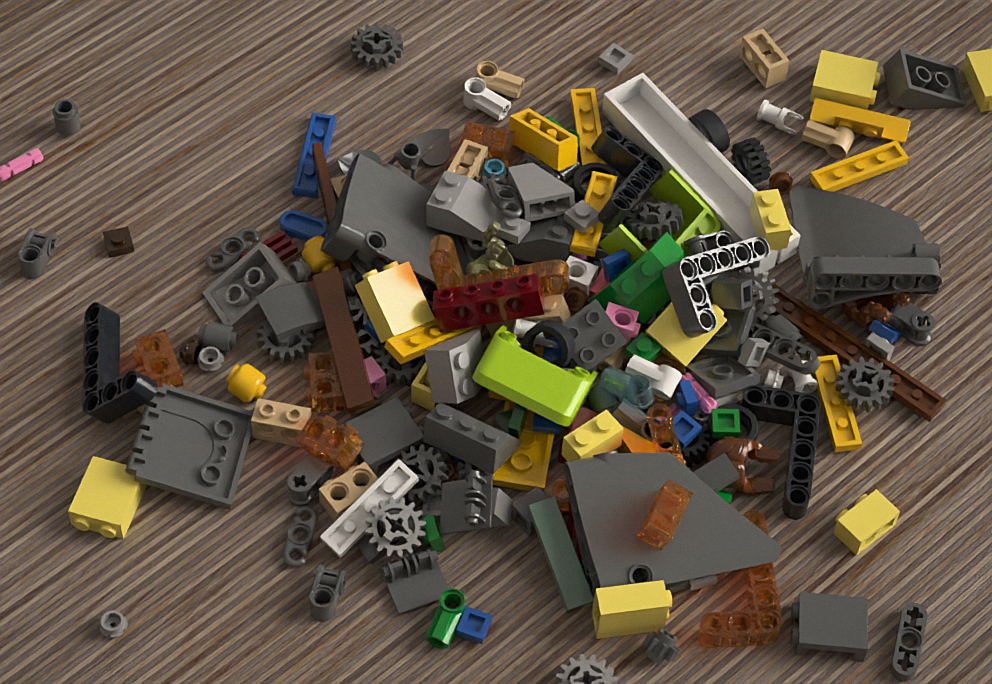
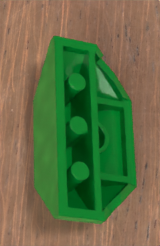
[588,232,684,324]

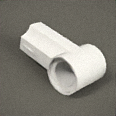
[463,77,511,121]
[624,354,682,400]

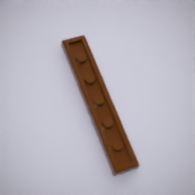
[312,142,352,271]
[313,267,376,413]

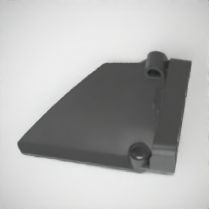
[320,153,471,289]
[789,186,942,309]
[564,451,782,598]

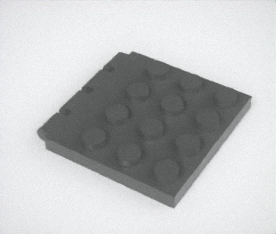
[125,383,254,510]

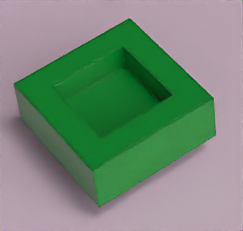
[624,332,663,362]
[711,409,740,438]
[421,514,446,552]

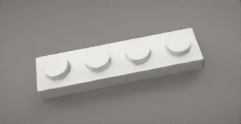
[320,459,419,558]

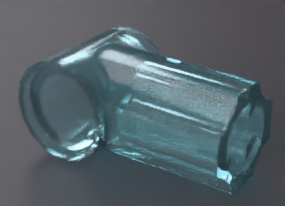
[599,366,654,409]

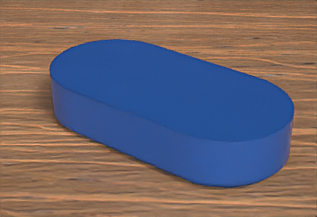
[279,210,328,241]

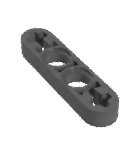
[746,321,820,375]

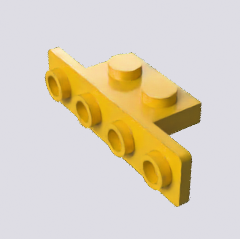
[809,98,911,144]

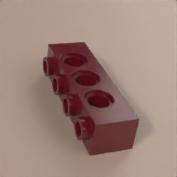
[433,273,545,332]

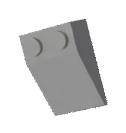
[426,171,515,241]
[202,242,297,328]
[424,329,484,404]

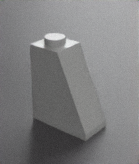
[508,163,575,222]

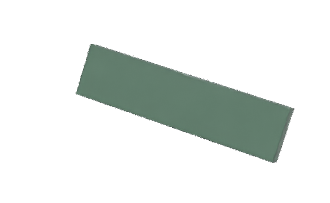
[527,497,594,612]

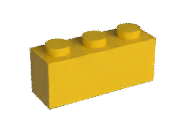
[509,108,578,171]

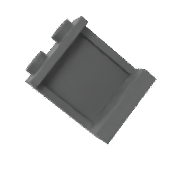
[341,397,425,475]
[790,592,868,662]

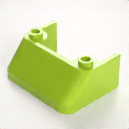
[598,169,721,262]
[472,325,598,426]

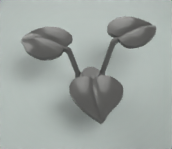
[338,129,451,193]

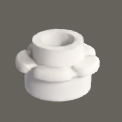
[763,369,784,389]

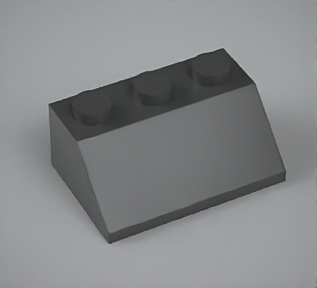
[423,402,522,474]

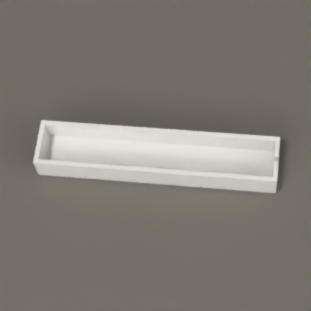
[602,73,800,274]

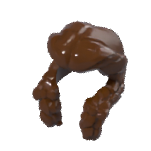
[842,292,911,328]
[706,436,780,495]

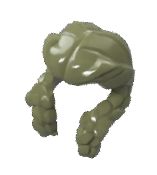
[466,222,516,284]

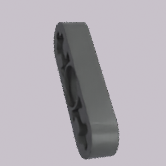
[890,603,928,681]

